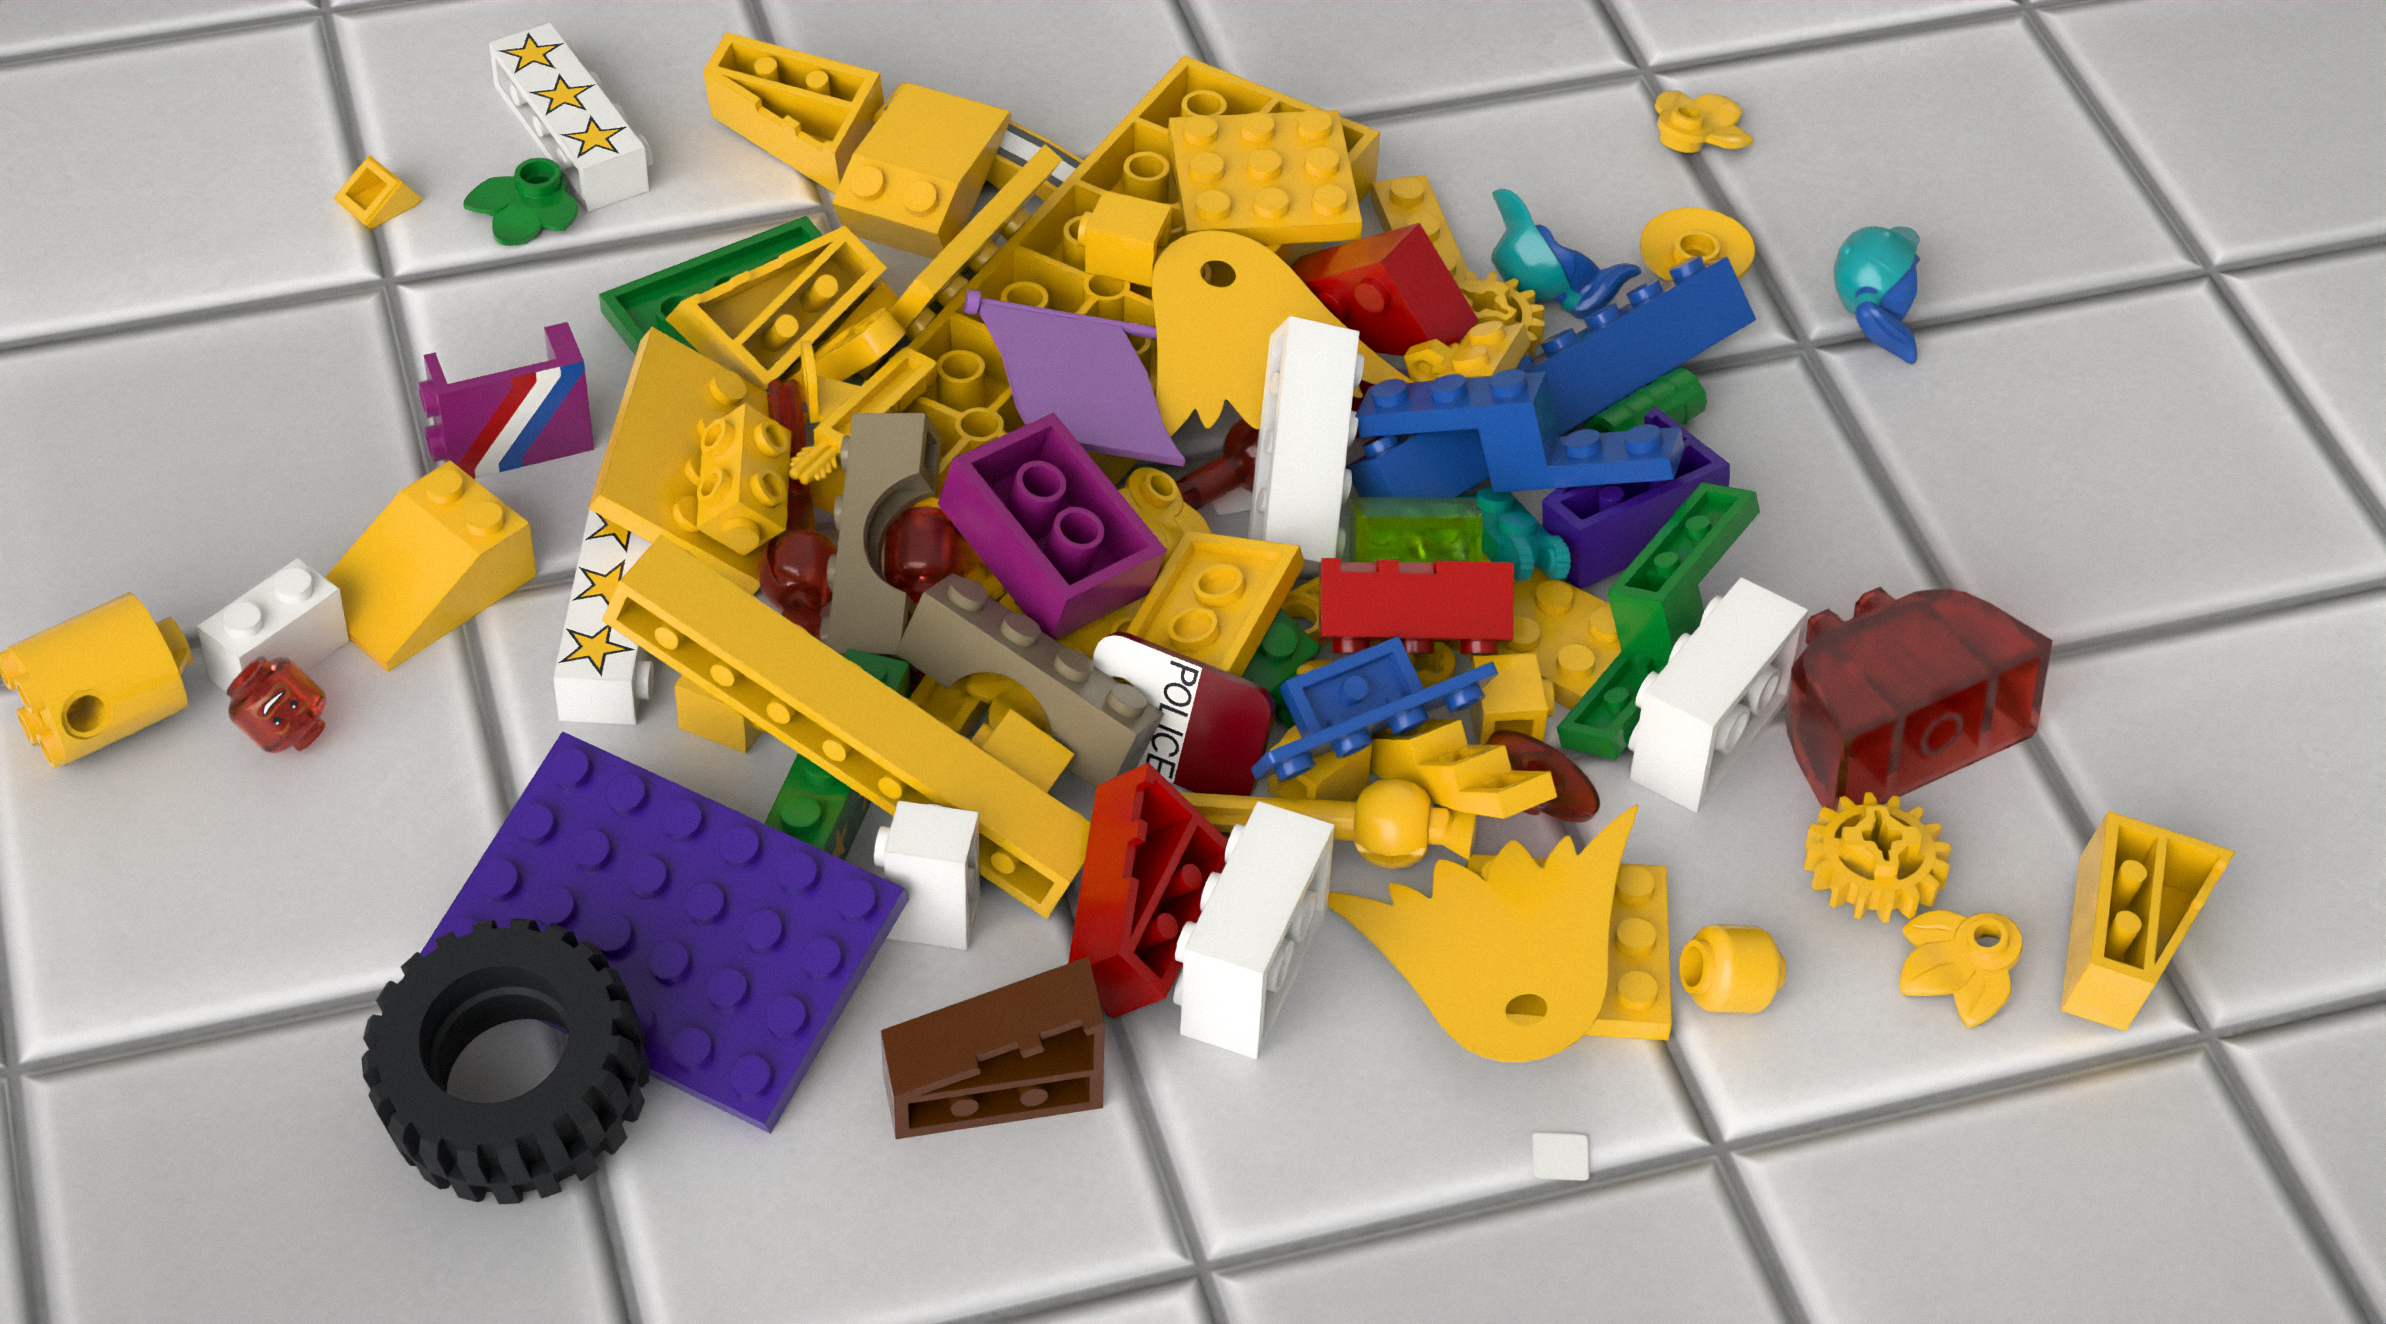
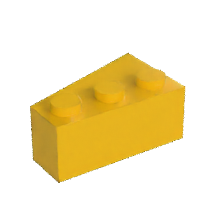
[703,32,884,194]
[666,225,887,390]
[2060,811,2235,1031]

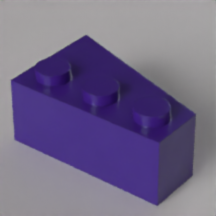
[1542,406,1730,589]

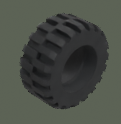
[361,918,650,1204]

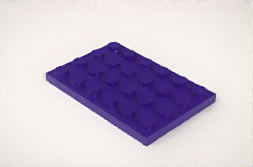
[420,731,909,1134]

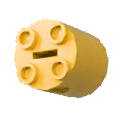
[0,592,194,769]

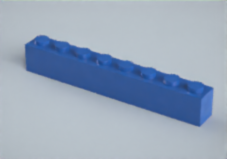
[1345,255,1757,532]

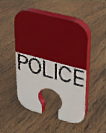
[1092,632,1275,796]

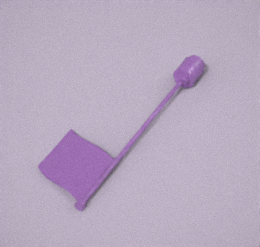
[964,289,1410,467]

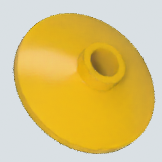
[1639,208,1755,281]

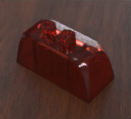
[1785,587,2053,812]

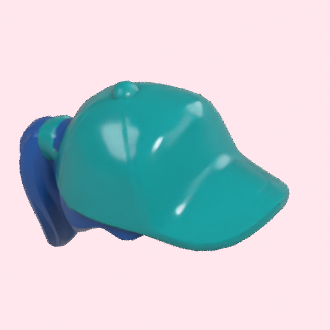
[1491,189,1642,319]
[1833,226,1920,364]

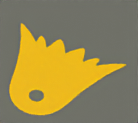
[1152,230,1415,437]
[1328,804,1639,1062]

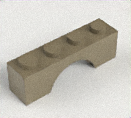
[820,413,942,674]
[895,573,1165,789]

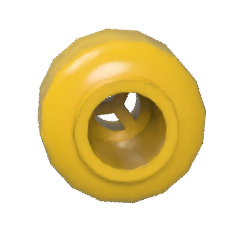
[1679,924,1786,1014]

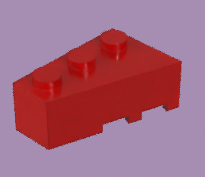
[1290,223,1479,356]
[1319,558,1514,655]
[1068,762,1228,1019]

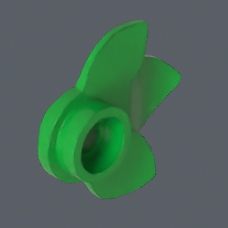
[463,158,578,246]

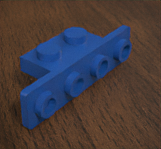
[1251,636,1499,782]

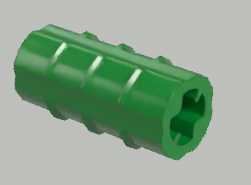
[1585,367,1707,433]

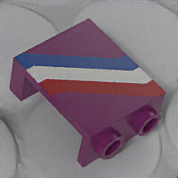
[417,322,594,479]

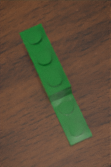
[1556,482,1760,760]

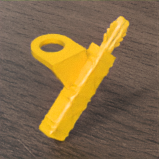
[789,341,937,485]

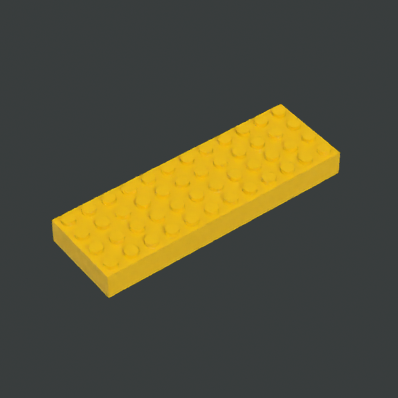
[810,55,1380,577]

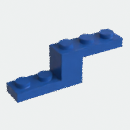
[1355,369,1685,493]

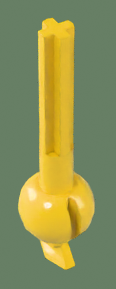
[1180,778,1477,870]

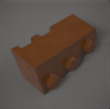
[881,956,1105,1139]

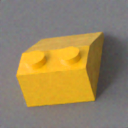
[831,82,1012,259]
[325,460,537,672]

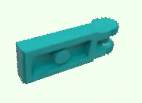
[1452,488,1571,581]

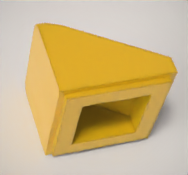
[333,155,423,230]

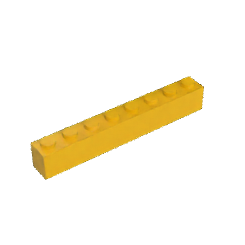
[602,534,1091,919]

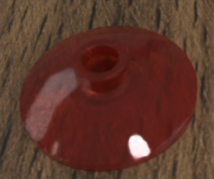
[1485,730,1600,823]

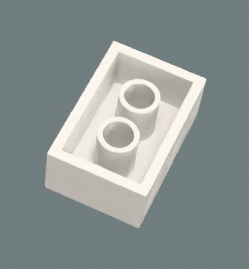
[1628,577,1809,813]
[1173,801,1335,1059]

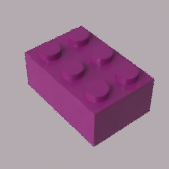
[938,412,1167,640]

